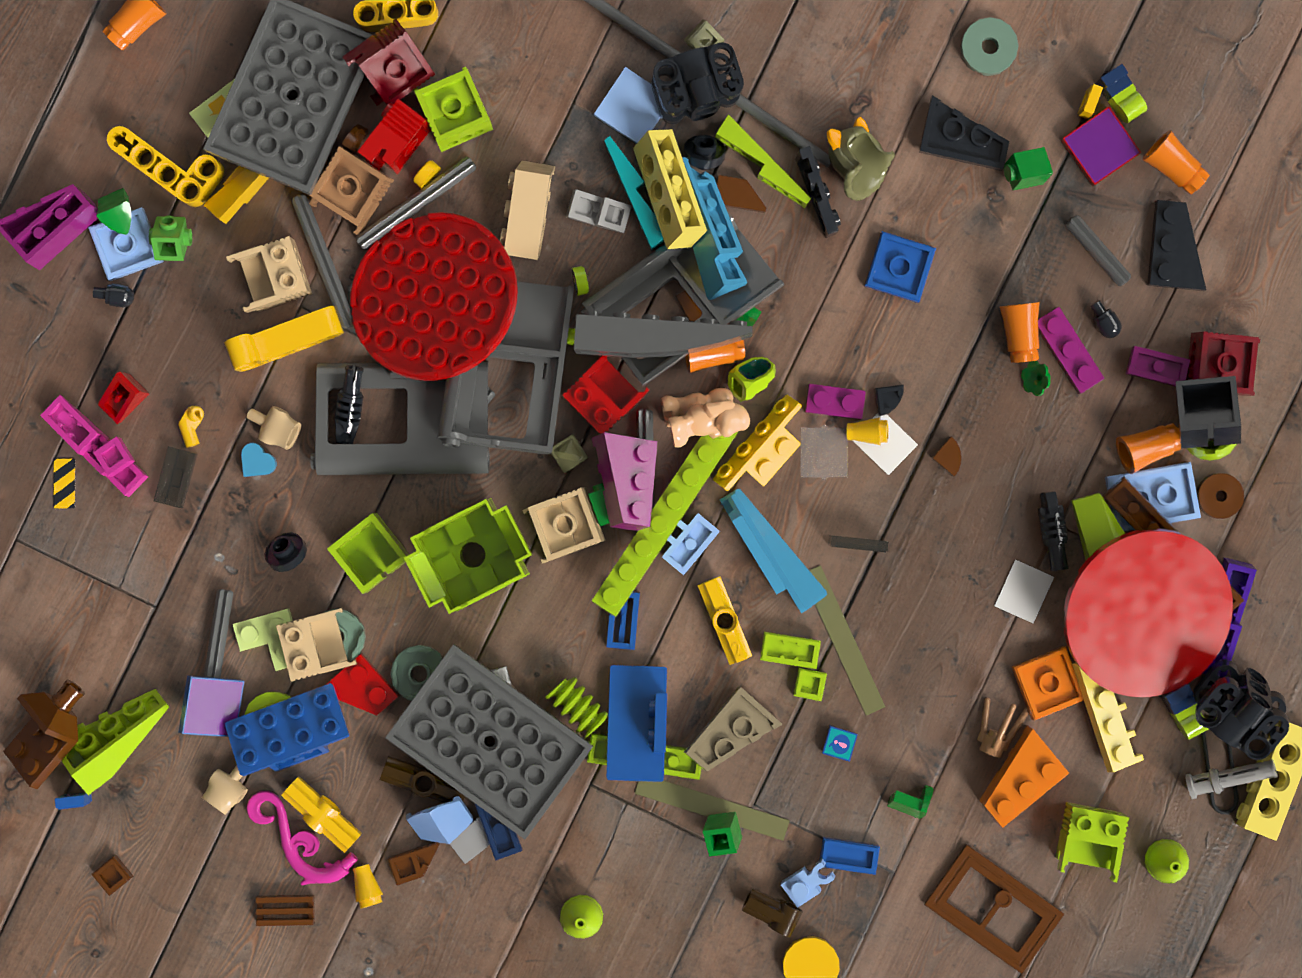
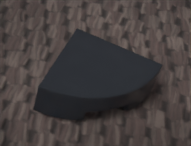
[874,384,904,417]

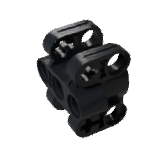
[651,42,744,124]
[1194,659,1289,760]

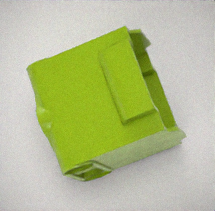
[404,498,532,614]

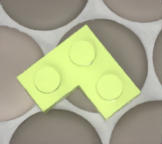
[233,608,293,671]

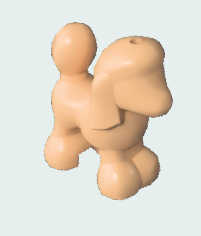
[661,388,750,447]

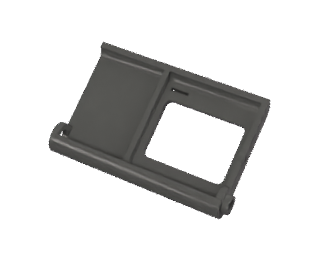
[581,211,784,386]
[437,282,574,454]
[310,361,490,475]

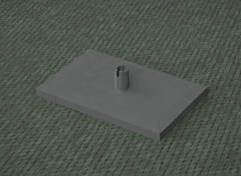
[203,0,372,195]
[385,644,593,839]

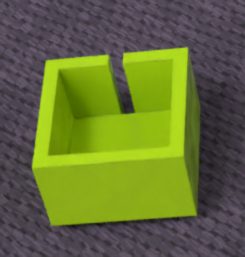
[327,513,410,594]

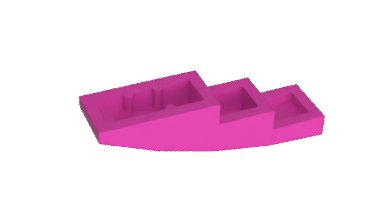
[40,395,149,497]

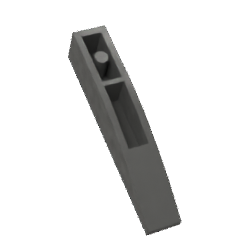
[574,310,753,358]

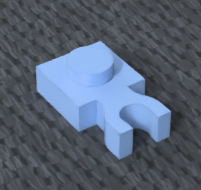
[781,859,835,908]

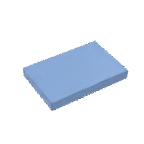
[1105,462,1201,531]

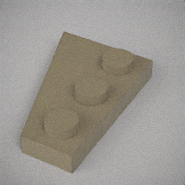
[684,687,782,771]

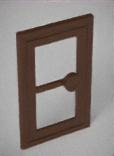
[924,844,1064,974]

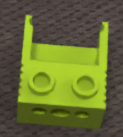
[414,67,493,152]
[1055,802,1129,883]

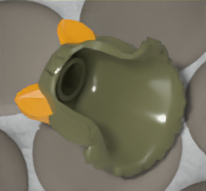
[827,117,895,201]

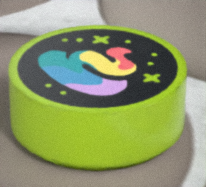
[571,266,589,296]

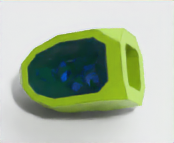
[728,357,776,402]

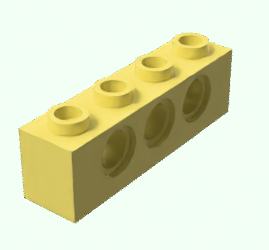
[633,129,707,249]
[1236,721,1302,841]

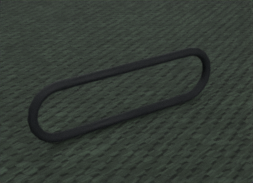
[1201,716,1239,815]

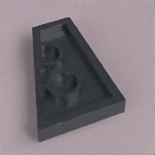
[919,95,1010,171]
[795,146,841,238]
[1147,200,1206,291]

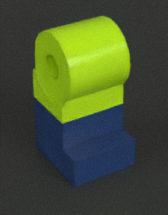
[1095,64,1147,123]
[1160,684,1208,740]

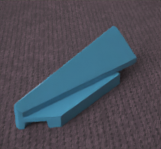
[682,157,747,300]
[719,489,827,613]

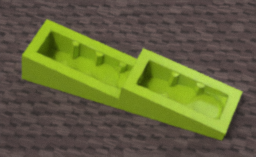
[715,114,811,208]

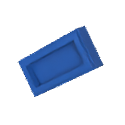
[819,837,880,875]

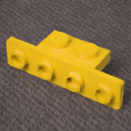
[713,395,802,491]

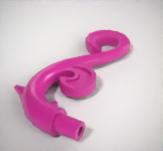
[247,790,358,886]

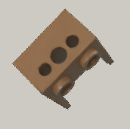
[309,146,394,235]

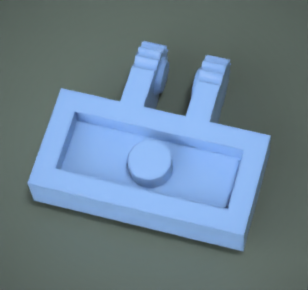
[662,513,720,575]

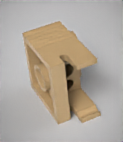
[226,236,312,313]
[523,487,606,564]
[276,608,357,682]

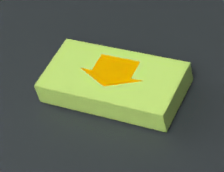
[189,79,235,137]

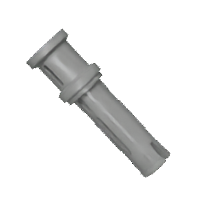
[1185,759,1278,799]

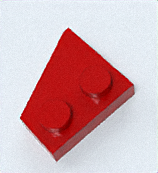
[326,653,399,716]

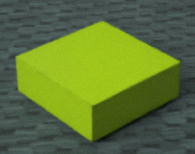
[793,667,827,701]

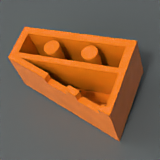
[979,725,1069,828]

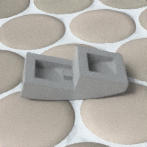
[566,189,631,233]

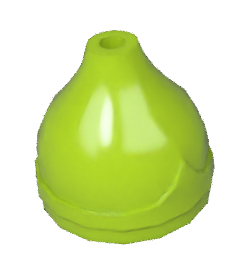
[1145,839,1189,884]
[560,895,603,939]

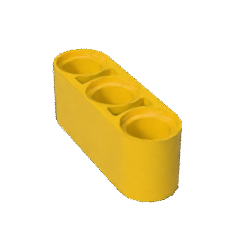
[353,0,439,32]

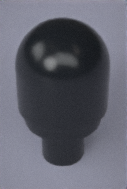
[93,283,134,308]
[1090,300,1122,338]

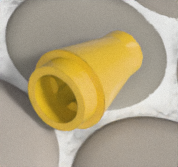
[847,417,889,446]
[353,864,383,909]

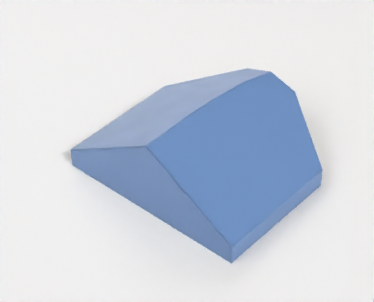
[406,796,474,844]

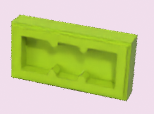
[760,631,821,669]

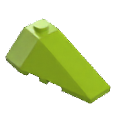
[1071,493,1125,560]
[62,689,169,795]

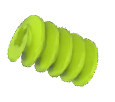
[545,677,608,739]

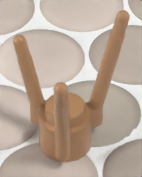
[977,697,1029,758]

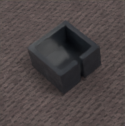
[1176,376,1241,449]

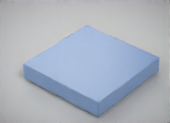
[594,67,672,144]
[88,207,164,281]

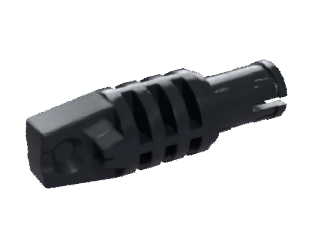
[334,365,364,444]
[1038,491,1069,571]

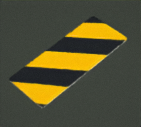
[54,459,75,508]

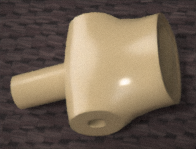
[247,406,301,450]
[201,765,248,815]

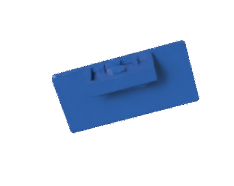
[606,665,667,782]
[225,683,349,776]

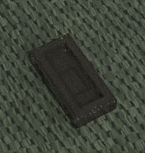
[153,446,198,509]
[828,535,889,553]

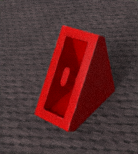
[98,371,149,425]

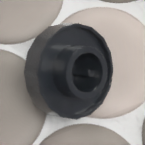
[684,135,726,170]
[264,532,307,572]

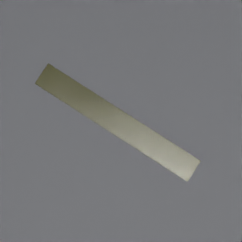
[809,565,885,716]
[635,780,790,841]

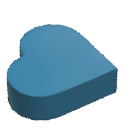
[241,443,277,477]

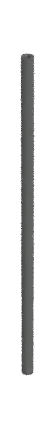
[584,0,831,168]

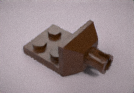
[3,679,85,789]

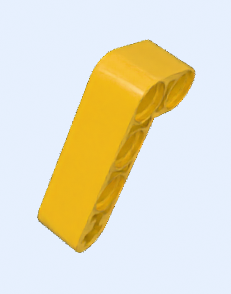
[107,126,224,207]
[224,306,344,372]

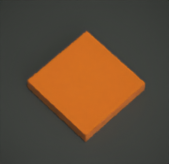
[1012,646,1084,721]

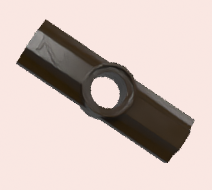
[379,756,465,803]

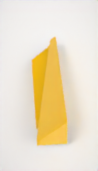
[204,166,269,224]

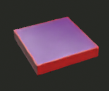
[1061,107,1141,186]

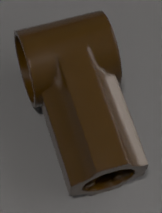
[742,887,803,937]

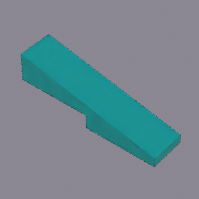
[604,136,664,251]

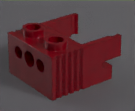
[342,19,435,105]
[1186,331,1260,396]

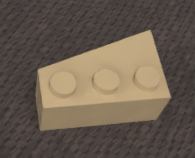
[500,161,555,260]

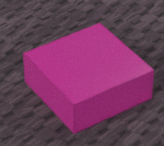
[93,436,135,477]

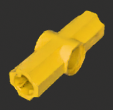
[697,576,752,665]
[281,777,362,853]

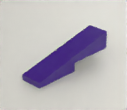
[1202,557,1257,678]

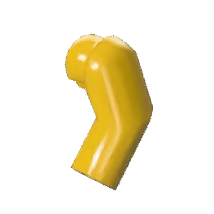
[178,406,204,448]

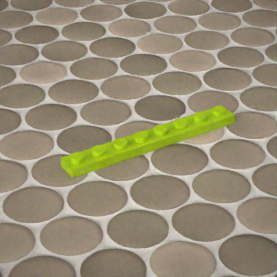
[592,431,739,617]

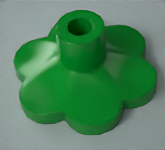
[1021,361,1051,396]

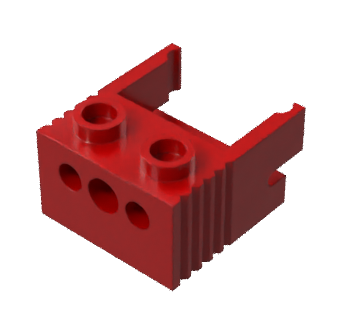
[357,99,431,175]
[562,356,650,434]

